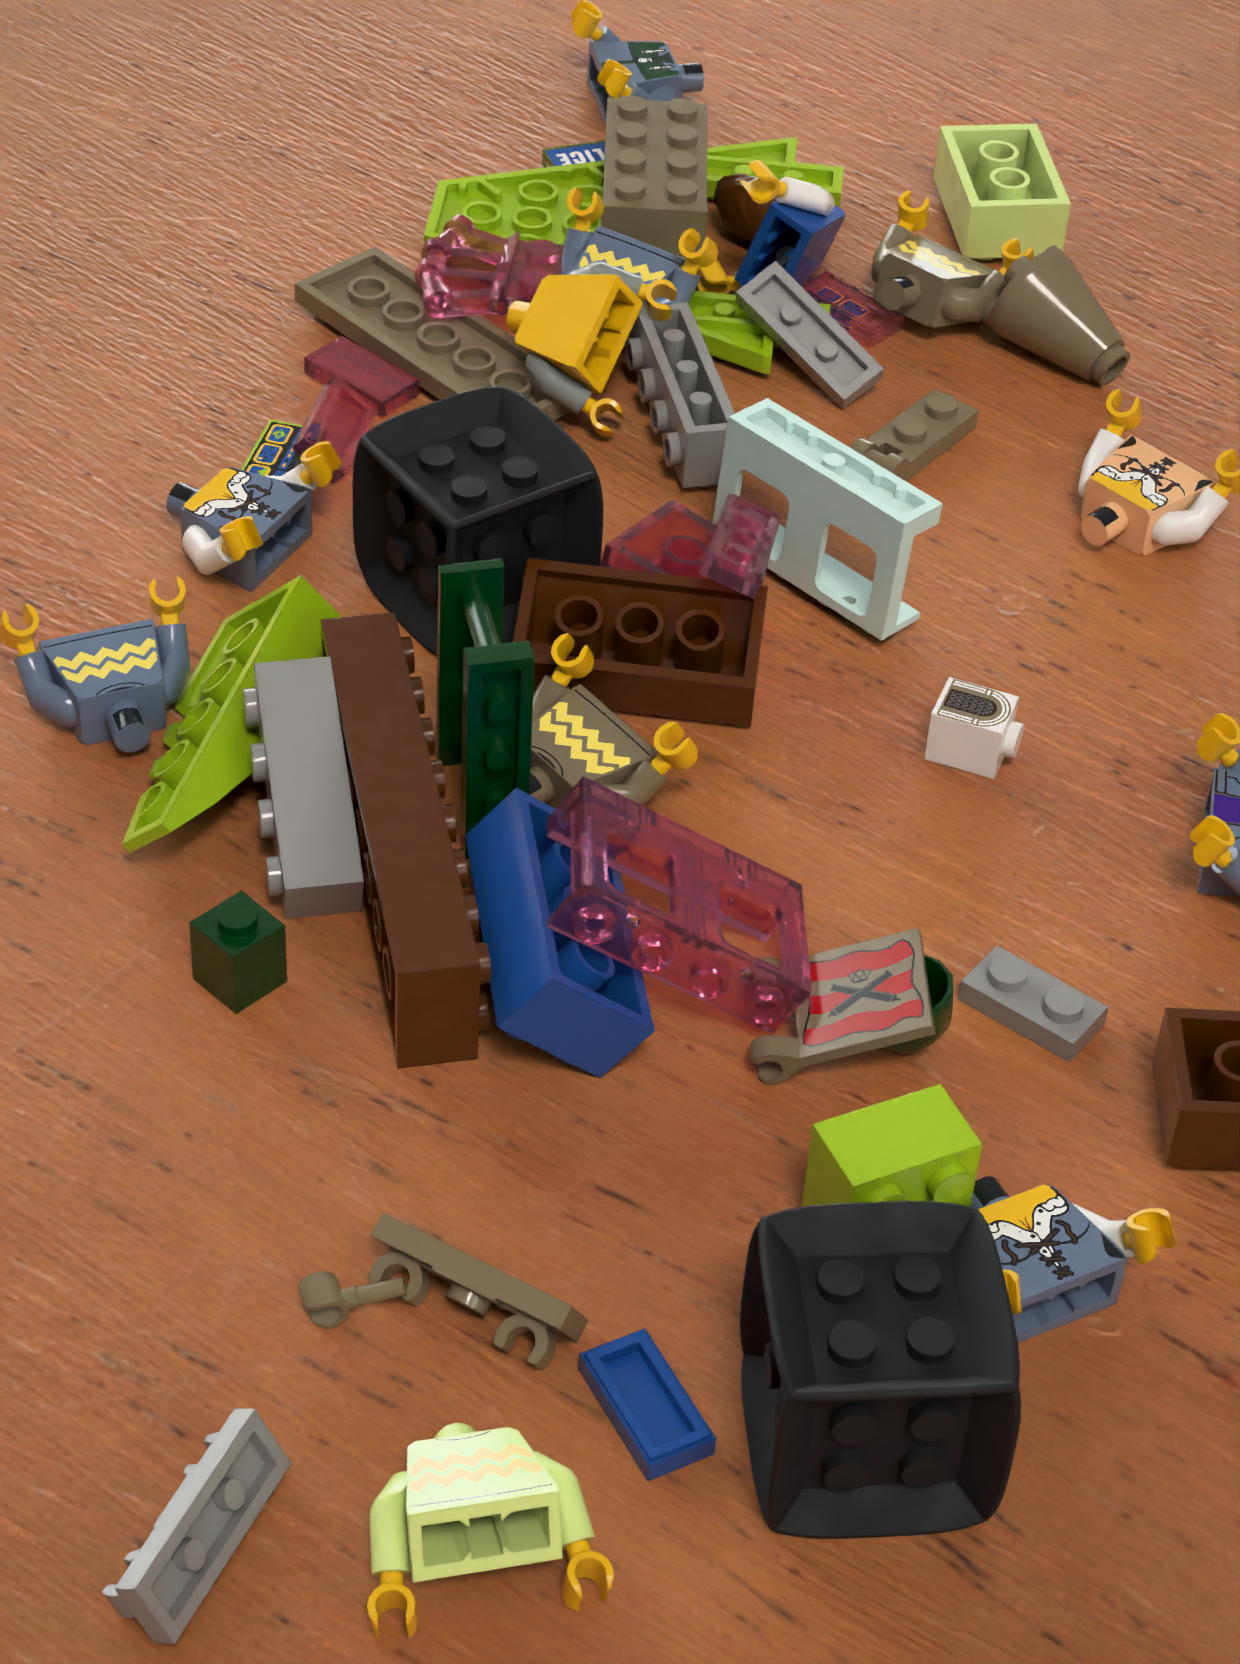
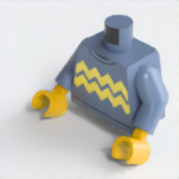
[561,187,718,344]
[0,577,191,752]

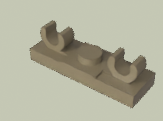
[369,1213,589,1370]

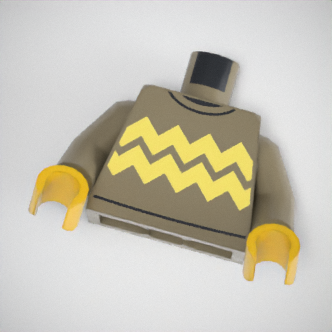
[871,191,1034,328]
[529,633,698,824]

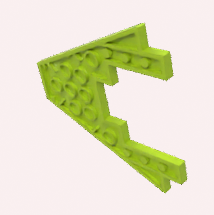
[424,137,844,374]

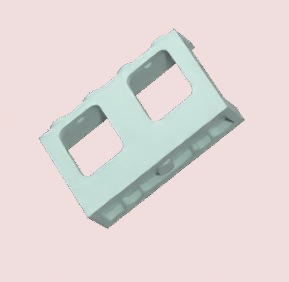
[711,398,943,641]

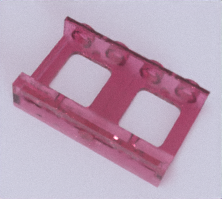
[547,776,812,1034]

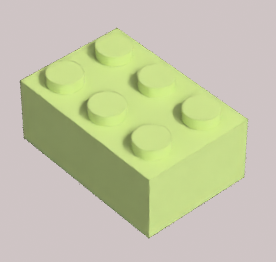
[933,124,1071,261]

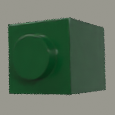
[189,890,287,1014]

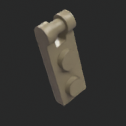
[850,389,979,481]

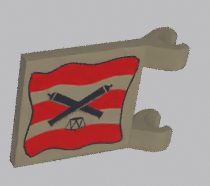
[743,928,936,1085]

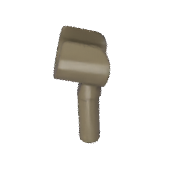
[298,1271,407,1329]

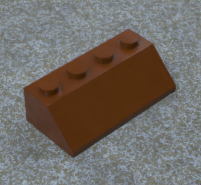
[513,558,768,727]

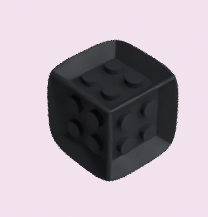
[352,386,603,656]
[740,1201,1021,1539]

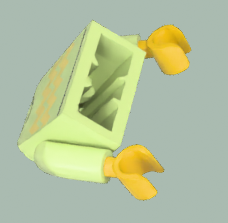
[367,1423,614,1640]

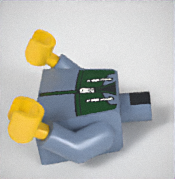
[571,0,704,123]

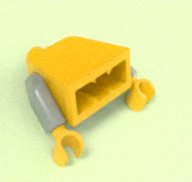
[506,262,677,438]

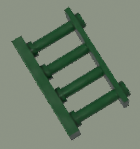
[436,559,534,859]

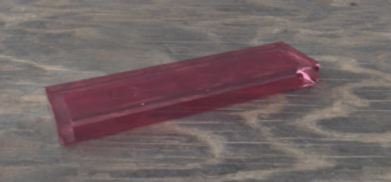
[699,493,781,599]

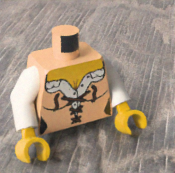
[1078,389,1240,556]

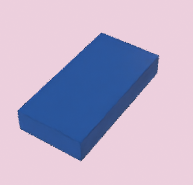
[578,1328,716,1482]

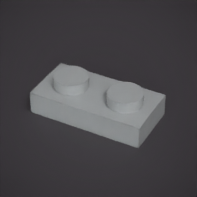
[958,945,1109,1062]

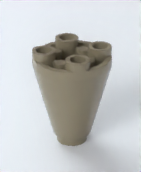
[981,245,1130,386]

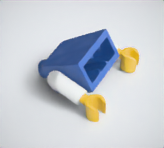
[697,160,845,295]

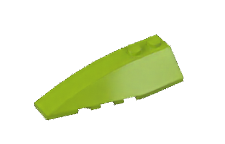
[121,575,342,853]

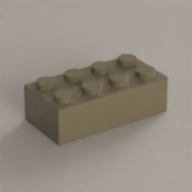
[601,96,707,260]

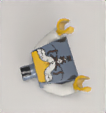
[166,441,342,592]
[971,1176,1177,1343]

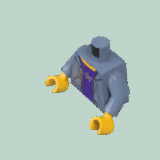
[1189,713,1240,896]

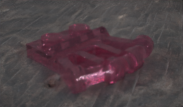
[414,214,564,318]

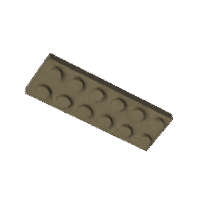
[295,247,571,421]

